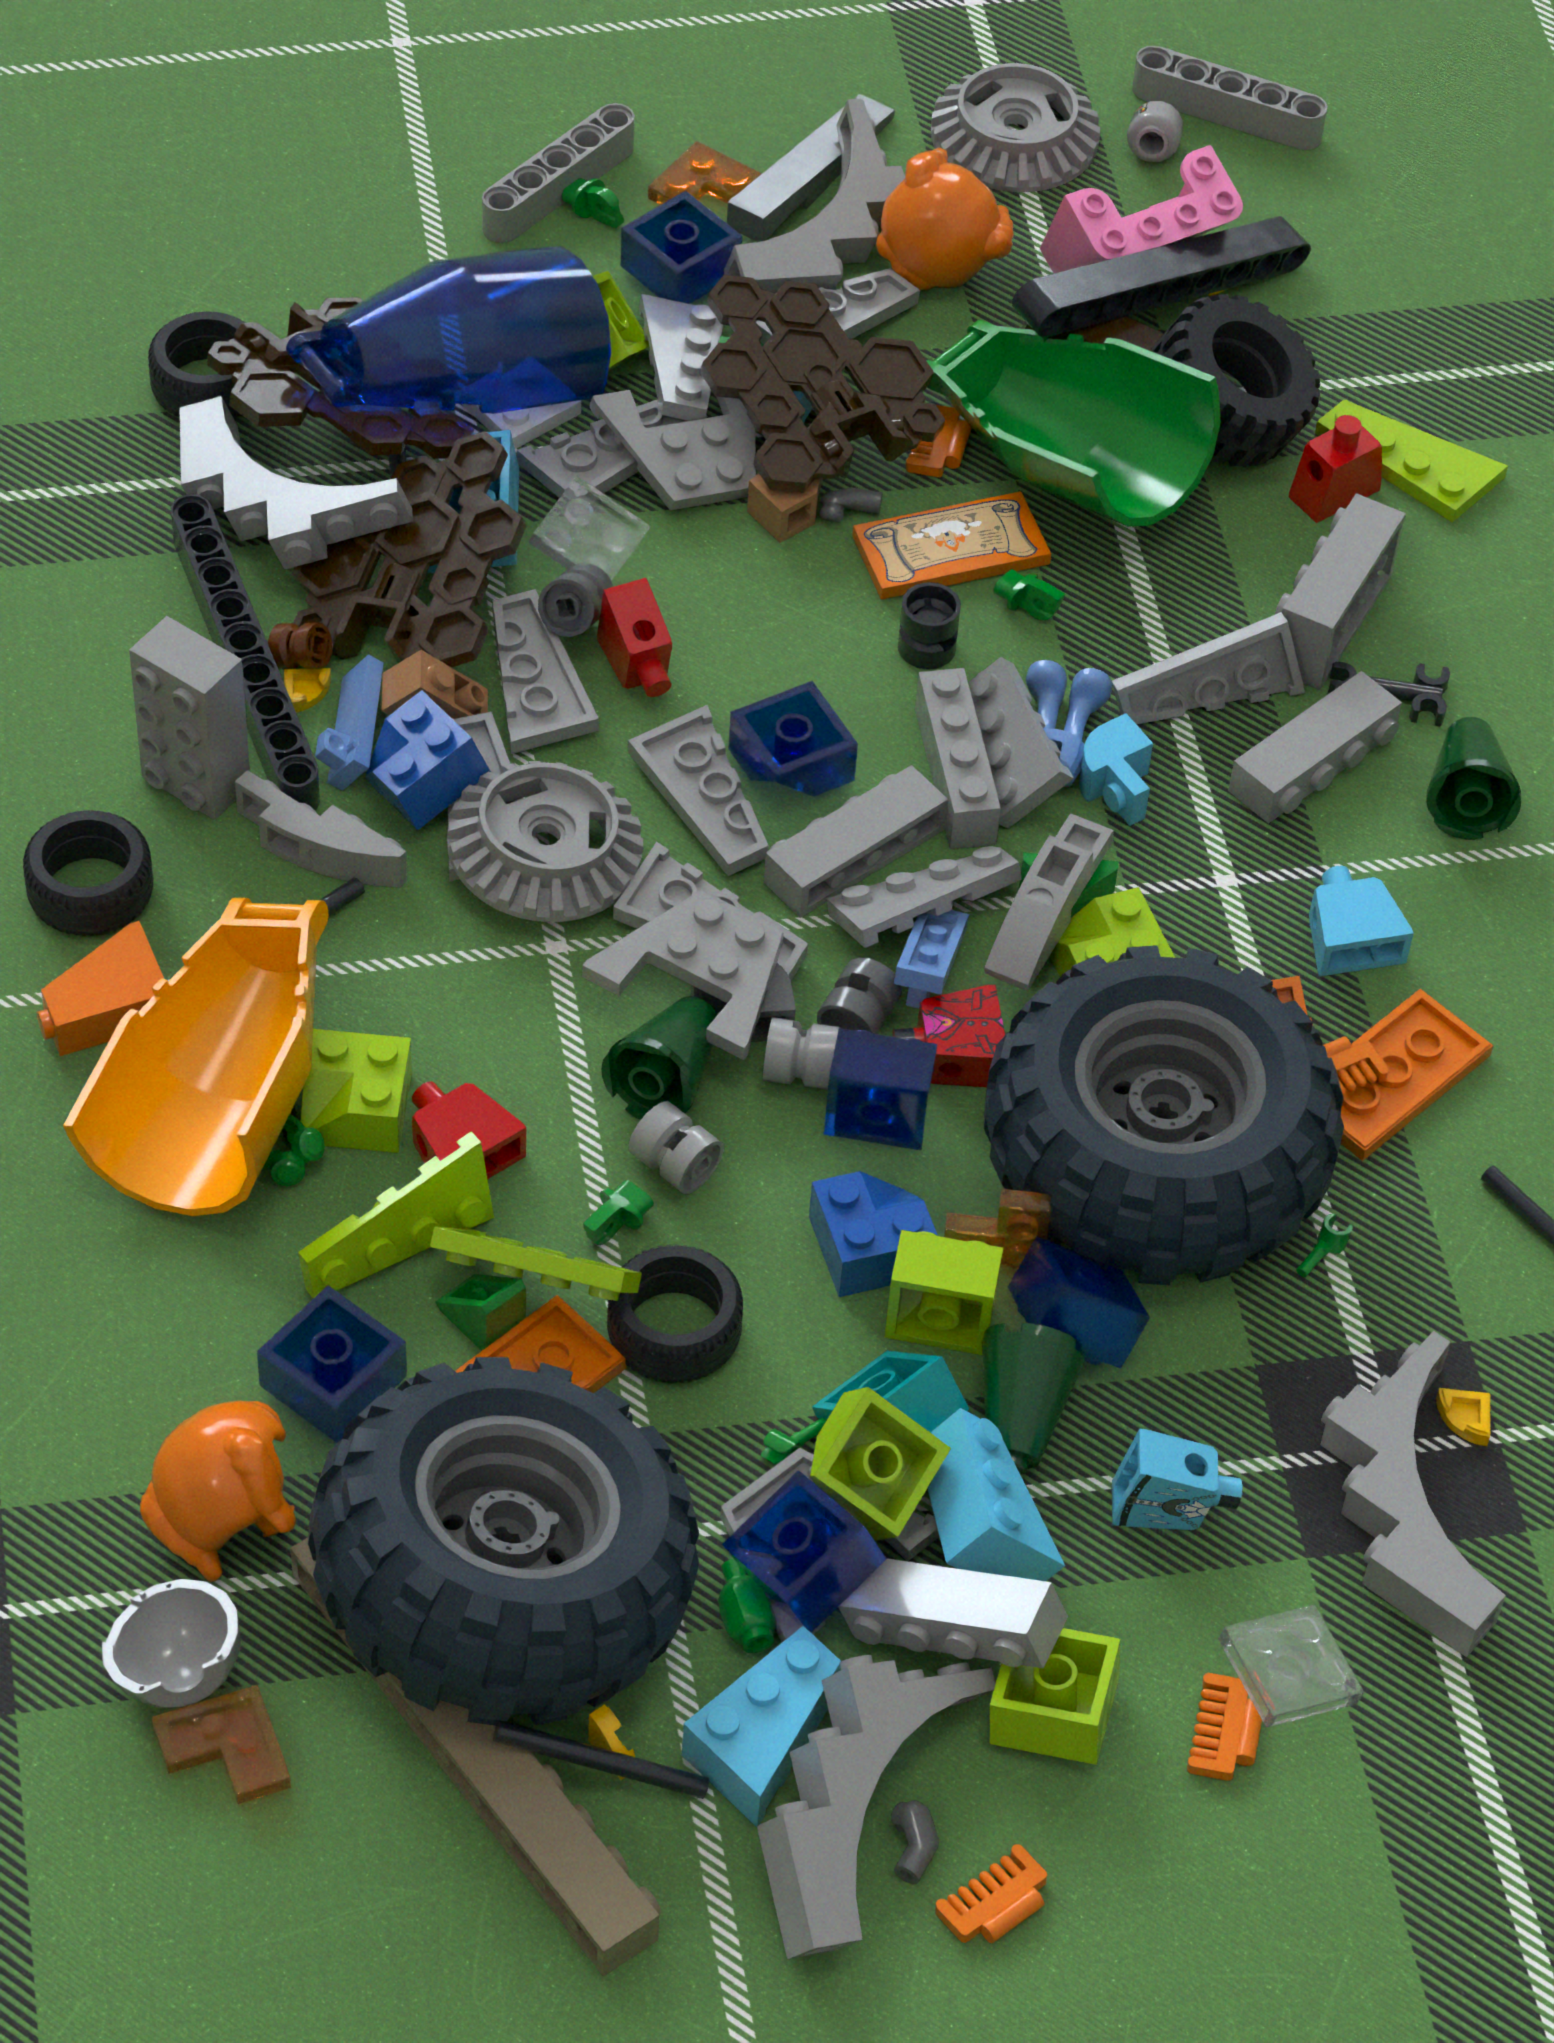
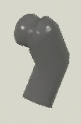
[819,487,883,522]
[891,1800,939,1884]

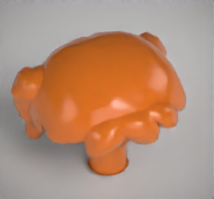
[876,148,1014,290]
[140,1401,296,1582]

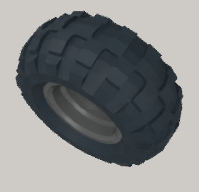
[984,945,1344,1286]
[308,1357,699,1726]

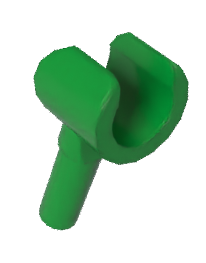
[1296,1213,1353,1278]
[761,1418,827,1465]

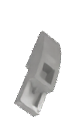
[235,770,407,887]
[984,813,1114,991]

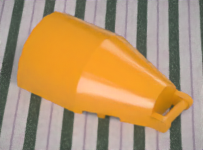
[63,897,329,1216]

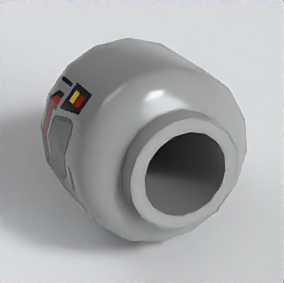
[1127,101,1183,162]

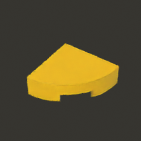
[284,668,331,713]
[1436,1388,1490,1446]
[588,1704,635,1780]

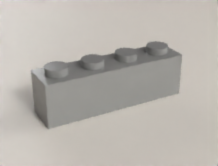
[915,668,1001,849]
[1228,671,1402,824]
[764,765,948,918]
[837,1555,1068,1668]

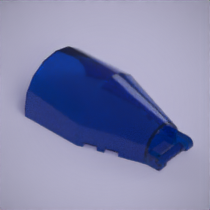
[286,246,611,414]

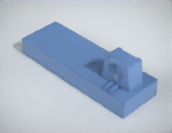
[315,654,384,791]
[894,910,969,1009]

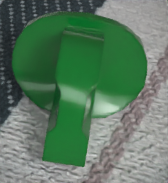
[562,178,624,228]
[993,569,1065,620]
[583,1180,654,1245]

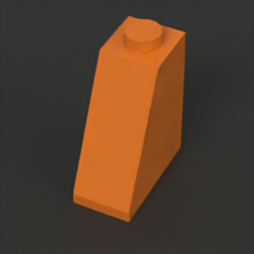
[36,921,164,1056]

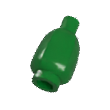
[718,1558,777,1653]

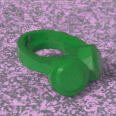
[262,1114,325,1186]

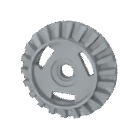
[931,63,1100,192]
[447,761,643,922]

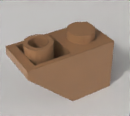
[747,473,822,543]
[382,650,488,719]

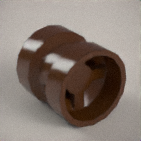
[268,623,333,669]

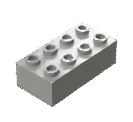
[1275,493,1406,690]
[129,616,250,820]

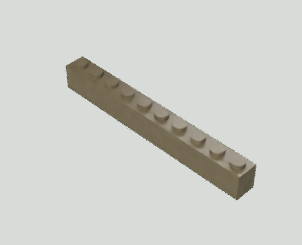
[290,1538,661,1976]

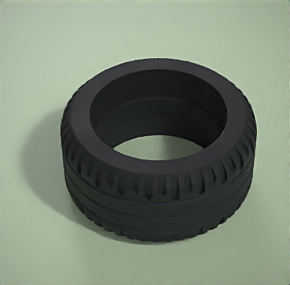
[148,311,246,418]
[23,810,153,936]
[607,1244,743,1383]

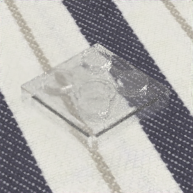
[528,476,651,581]
[1218,1605,1364,1728]

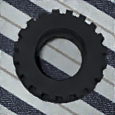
[1151,294,1320,467]

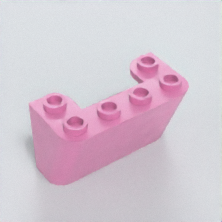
[1040,145,1243,274]

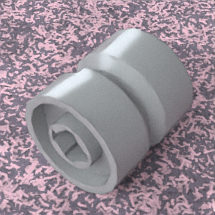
[763,1017,841,1090]
[628,1101,724,1194]

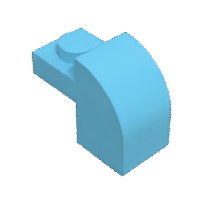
[1079,713,1153,826]

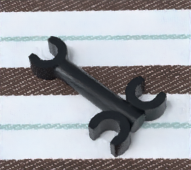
[1328,661,1450,727]

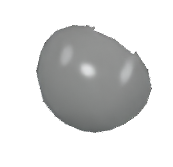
[102,1579,241,1708]

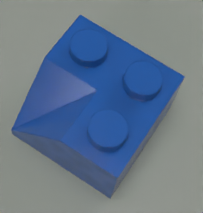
[365,690,491,830]
[809,1171,938,1297]

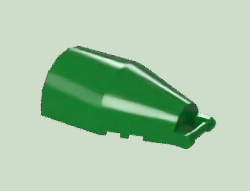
[926,320,1221,527]

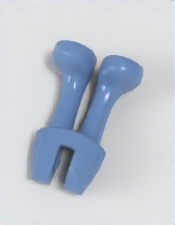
[1026,660,1112,787]

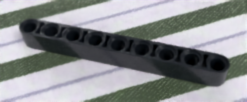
[1012,216,1311,338]
[171,494,320,810]

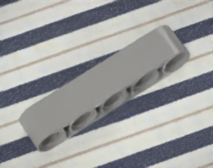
[1132,46,1328,150]
[482,103,635,243]

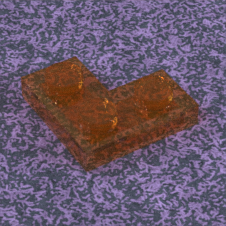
[648,141,762,216]
[944,1189,1052,1269]
[151,1685,291,1804]

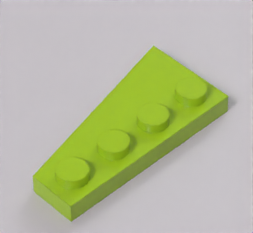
[1315,400,1508,523]
[298,1131,494,1301]
[430,1227,642,1301]

